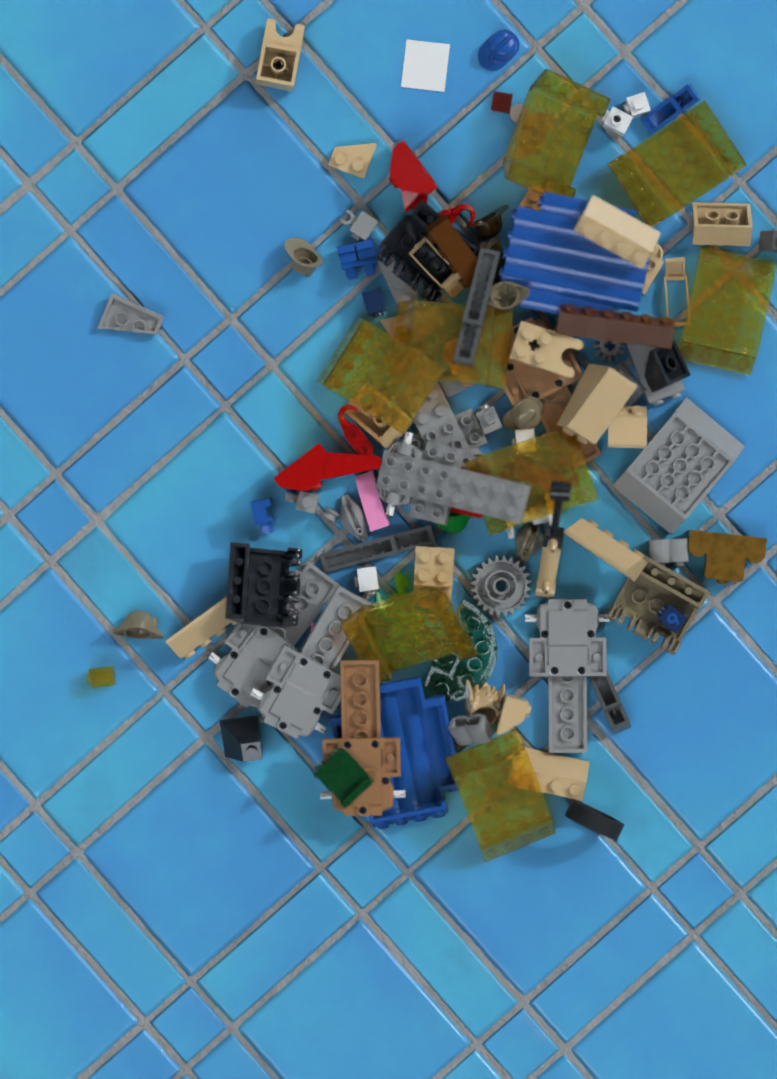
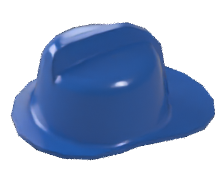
[478,30,520,71]

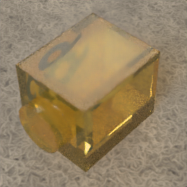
[86,665,116,688]

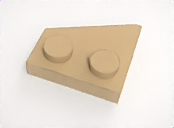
[328,143,377,179]

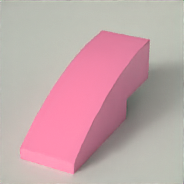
[355,470,391,531]

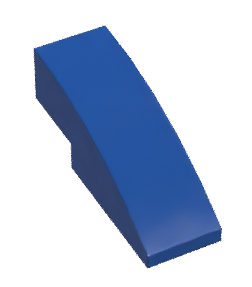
[640,84,701,135]

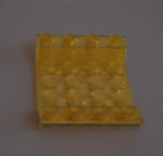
[503,69,611,197]
[608,101,747,227]
[678,246,776,375]
[390,300,513,389]
[316,317,445,435]
[465,429,599,536]
[340,586,478,683]
[445,729,556,862]

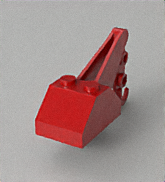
[389,138,475,224]
[273,405,382,492]

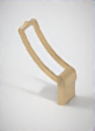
[409,237,464,299]
[664,257,690,327]

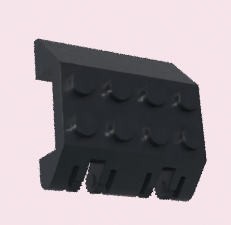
[375,200,479,306]
[225,542,303,627]

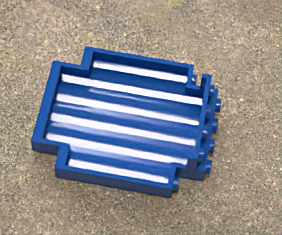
[498,191,651,314]
[331,676,463,829]

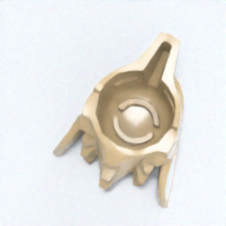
[465,680,505,725]

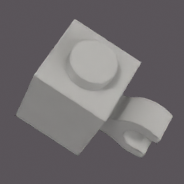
[340,210,378,242]
[475,404,502,435]
[284,490,320,514]

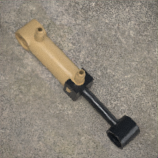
[535,480,572,598]

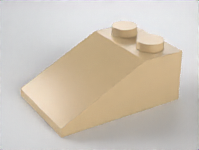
[345,382,413,451]

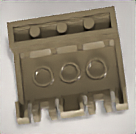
[606,556,710,656]

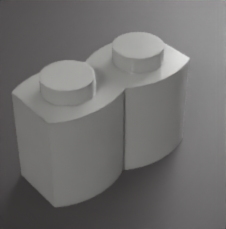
[648,538,689,566]
[447,714,494,746]

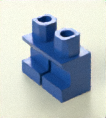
[337,239,376,280]
[250,498,275,535]

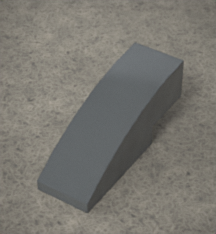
[589,672,631,735]

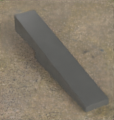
[453,248,500,368]
[320,524,438,573]

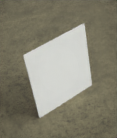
[401,39,450,92]

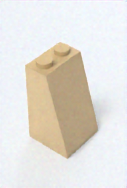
[557,363,637,445]

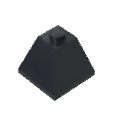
[644,340,691,393]
[220,715,263,762]

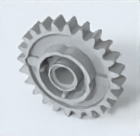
[470,555,532,617]

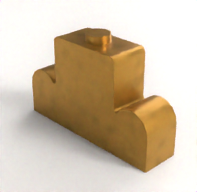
[688,530,767,584]

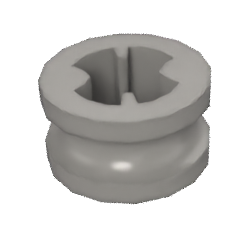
[321,506,340,523]

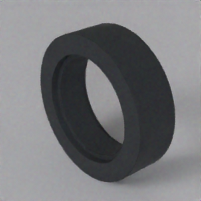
[565,799,624,841]

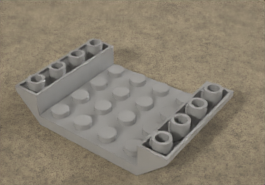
[612,397,745,535]

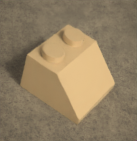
[607,406,647,448]

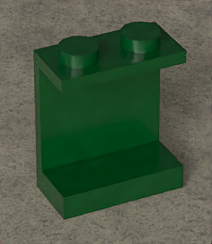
[313,746,374,809]

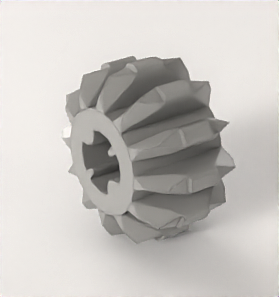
[593,339,626,363]

